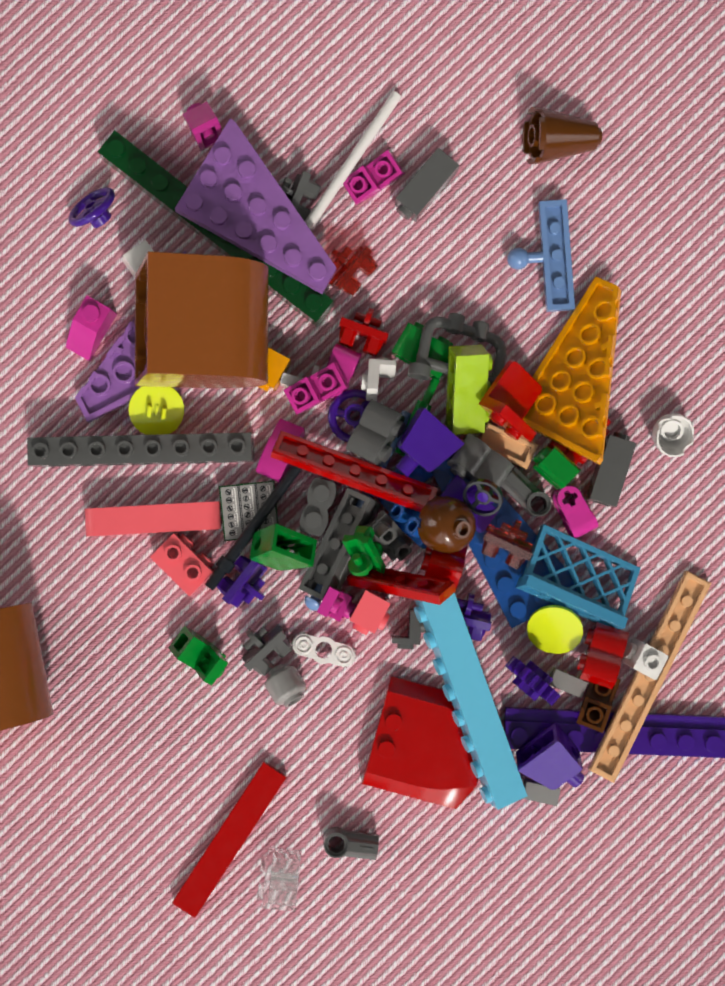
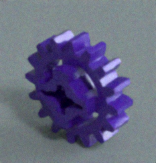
[505,656,560,706]

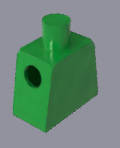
[250,523,317,571]

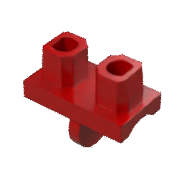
[339,307,389,357]

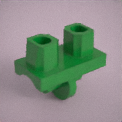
[342,526,386,576]

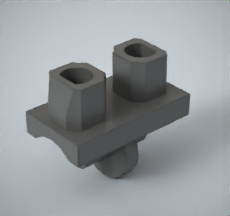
[279,171,321,221]
[365,510,413,561]
[242,624,293,676]

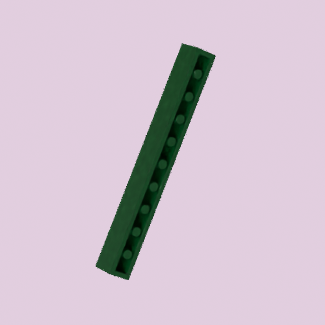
[98,130,334,328]

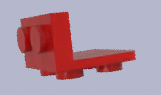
[479,360,542,442]

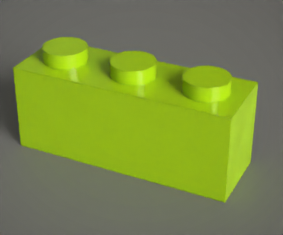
[445,344,493,435]

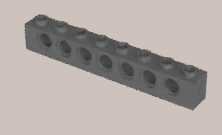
[27,432,255,467]

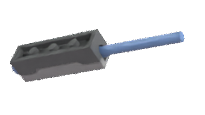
[298,410,411,611]

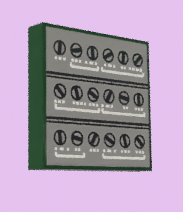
[219,481,279,541]

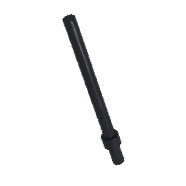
[205,465,302,591]

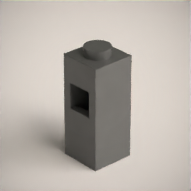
[395,148,459,222]
[585,432,637,508]

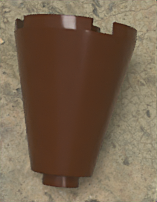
[522,107,602,164]

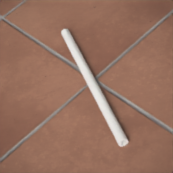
[305,91,401,231]

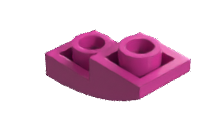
[343,150,405,205]
[284,362,349,415]
[256,418,306,482]
[317,587,356,622]

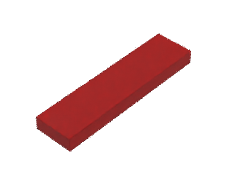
[347,568,456,605]

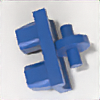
[388,503,427,549]

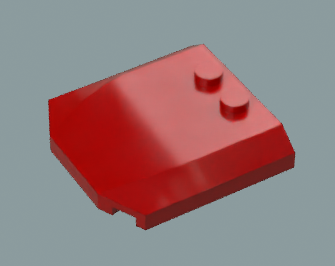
[362,675,479,809]

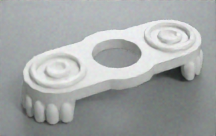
[292,631,356,667]

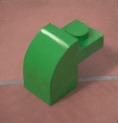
[168,626,228,686]

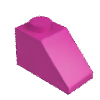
[183,101,222,151]
[65,295,117,361]

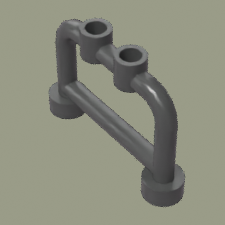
[407,313,507,385]

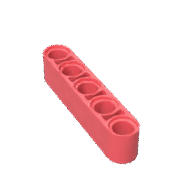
[85,501,221,537]

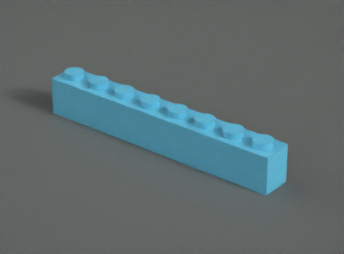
[414,593,527,810]

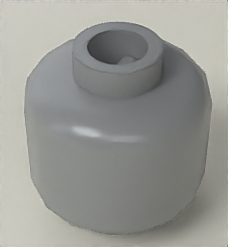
[265,664,306,708]

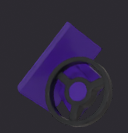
[439,475,503,533]

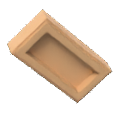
[480,422,538,470]

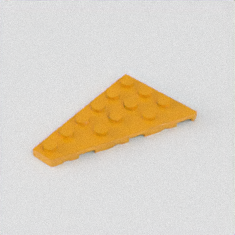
[523,276,621,465]

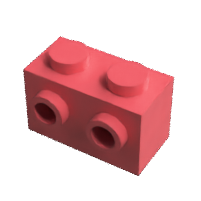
[150,533,215,597]
[350,589,391,635]

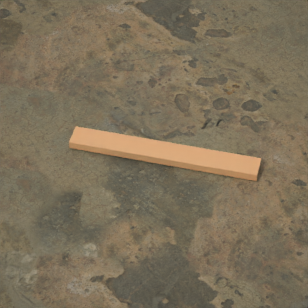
[587,570,712,783]

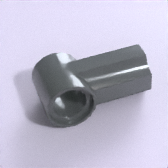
[500,467,552,517]
[323,827,379,860]

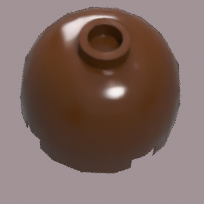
[418,496,476,553]

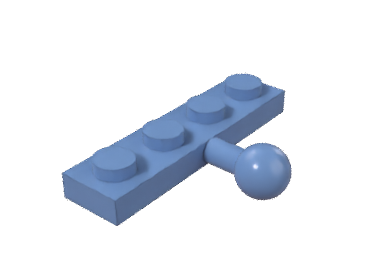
[507,199,575,312]

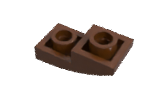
[576,679,621,733]

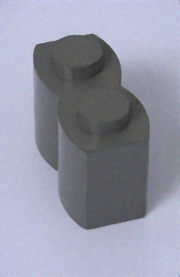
[346,399,406,466]
[447,433,514,491]
[299,477,337,537]

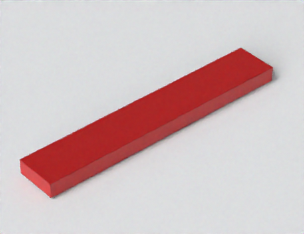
[271,430,438,512]
[172,761,287,918]

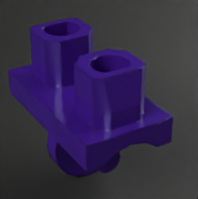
[217,555,268,608]
[457,593,492,641]

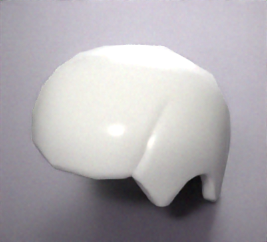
[652,413,694,457]

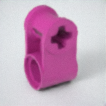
[327,343,362,399]
[552,486,599,539]

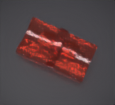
[329,246,378,296]
[481,519,533,569]

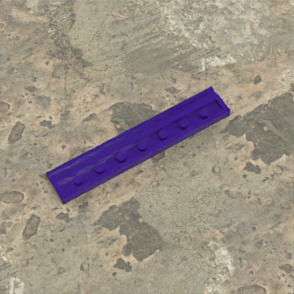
[504,707,725,758]

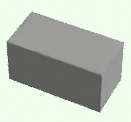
[549,667,588,699]
[523,778,561,806]

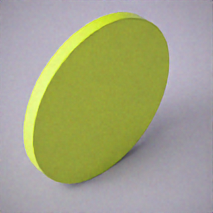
[129,386,184,435]
[527,605,583,654]

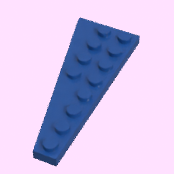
[432,456,577,628]

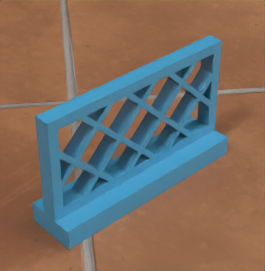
[515,524,641,629]

